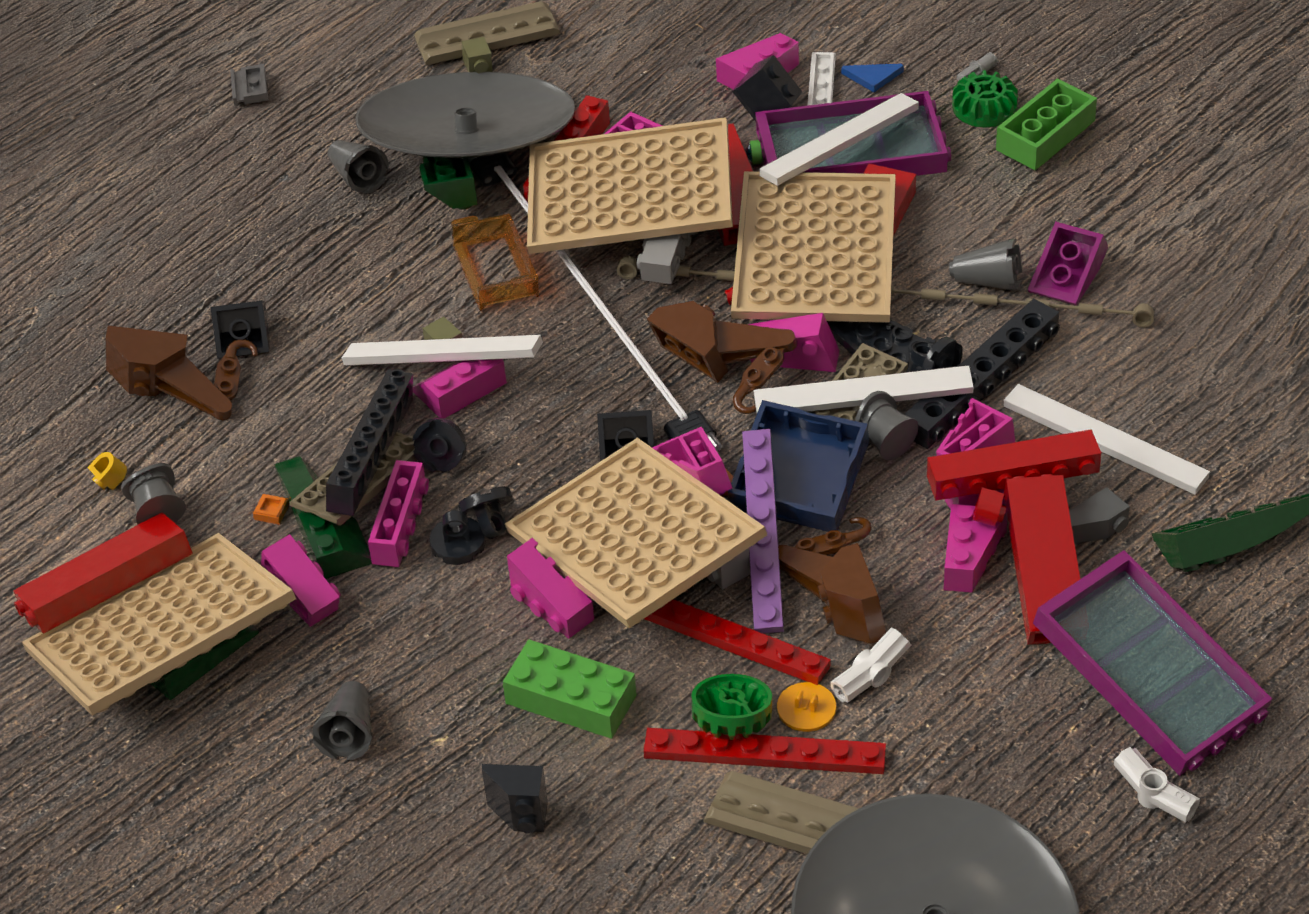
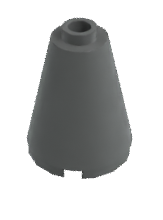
[328,140,389,193]
[949,239,1022,291]
[313,681,372,760]

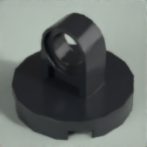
[910,336,963,371]
[412,418,467,472]
[458,486,514,539]
[429,510,486,565]

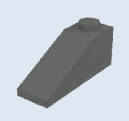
[1069,487,1130,544]

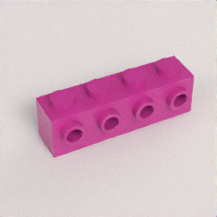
[368,460,429,567]

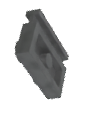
[230,64,268,106]

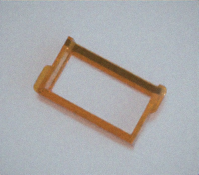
[451,213,539,311]

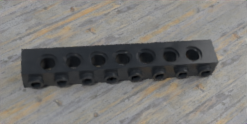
[905,298,1060,450]
[326,369,413,516]

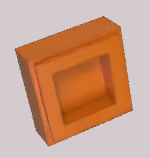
[253,494,290,525]

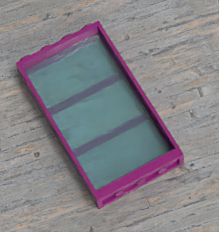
[755,91,951,176]
[1033,550,1272,776]

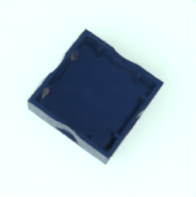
[728,400,869,532]

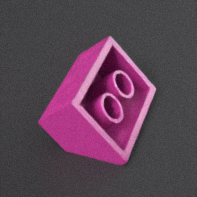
[413,359,507,419]

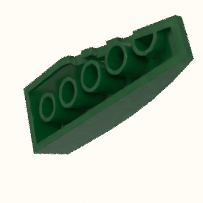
[419,156,477,210]
[274,456,372,579]
[1152,493,1309,572]

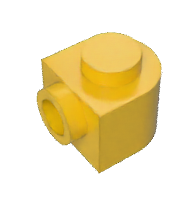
[87,452,127,490]

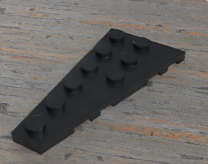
[827,320,936,373]

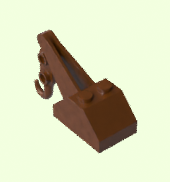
[647,301,798,414]
[105,325,258,420]
[778,517,886,644]

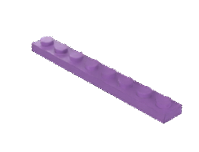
[742,429,784,633]

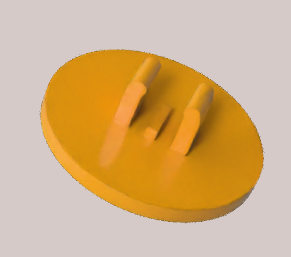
[777,682,836,732]

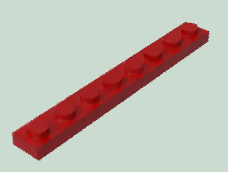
[644,599,831,685]
[643,727,886,775]

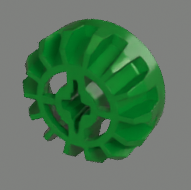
[952,70,1018,128]
[692,674,772,740]

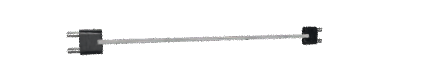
[468,153,722,451]

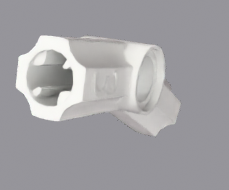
[831,627,911,703]
[1114,747,1200,822]

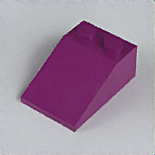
[1028,221,1108,306]

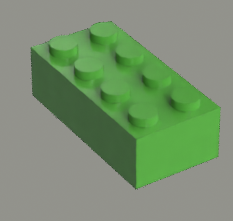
[996,78,1097,171]
[503,639,637,739]

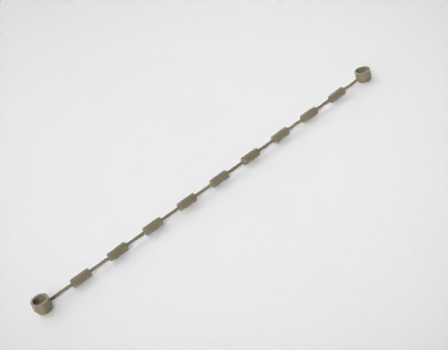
[617,256,1154,328]

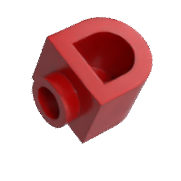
[972,488,1006,527]

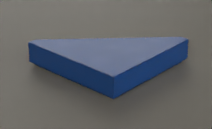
[841,64,904,92]

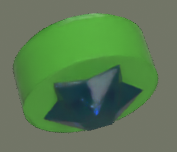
[746,140,762,165]

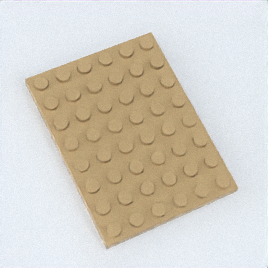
[527,118,733,254]
[731,171,895,322]
[505,438,767,628]
[22,533,296,716]

